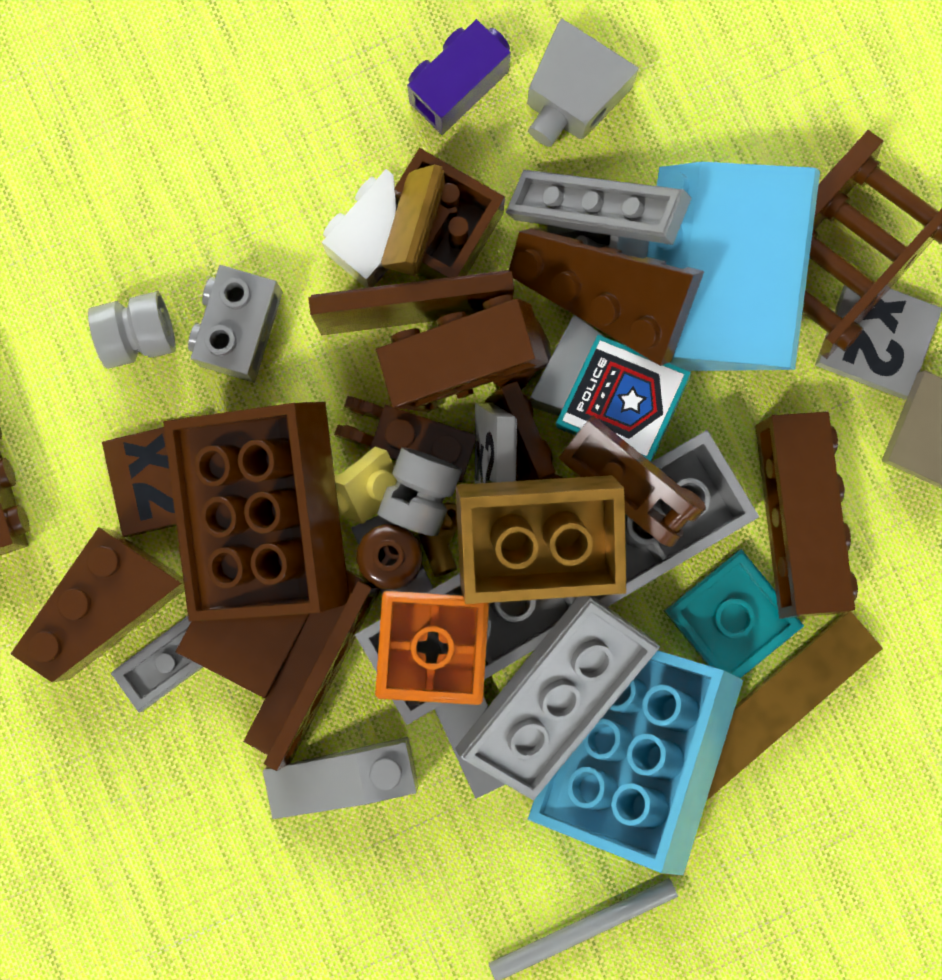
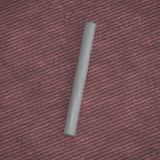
[488,878,678,980]

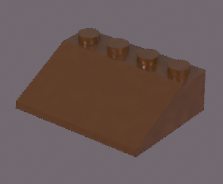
[163,402,349,622]

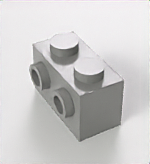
[188,265,283,383]

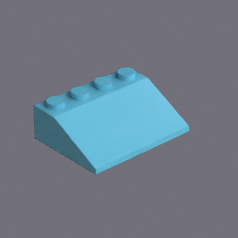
[647,162,820,371]
[528,651,743,875]

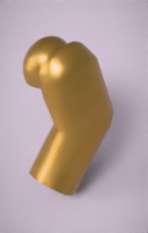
[420,502,458,577]

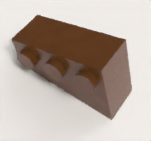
[376,295,549,413]
[11,527,185,683]

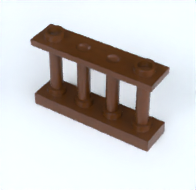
[802,130,942,359]

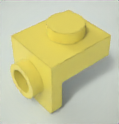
[334,447,397,524]

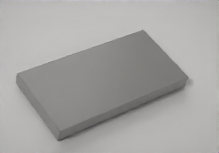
[455,596,660,801]

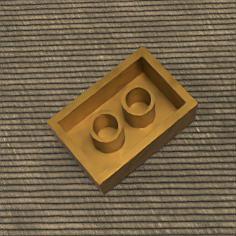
[456,475,626,604]

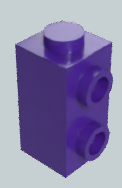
[407,19,511,135]

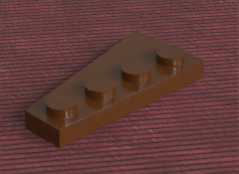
[509,228,704,366]

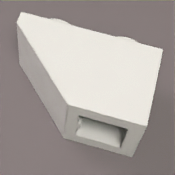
[322,169,397,288]

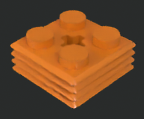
[375,591,489,705]

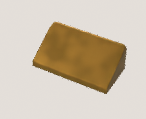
[381,164,445,276]

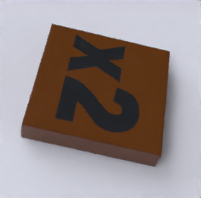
[102,427,177,538]

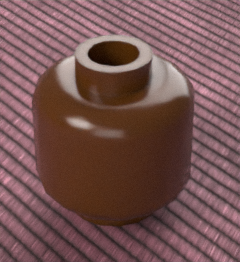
[356,524,423,590]

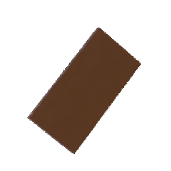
[308,270,514,336]

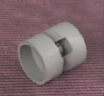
[88,291,176,369]
[377,447,462,536]

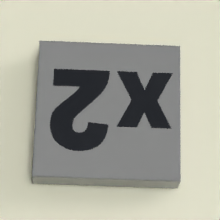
[815,285,942,400]
[475,402,517,484]

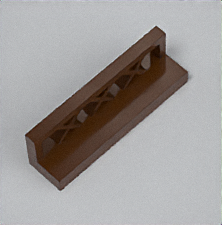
[243,569,380,771]

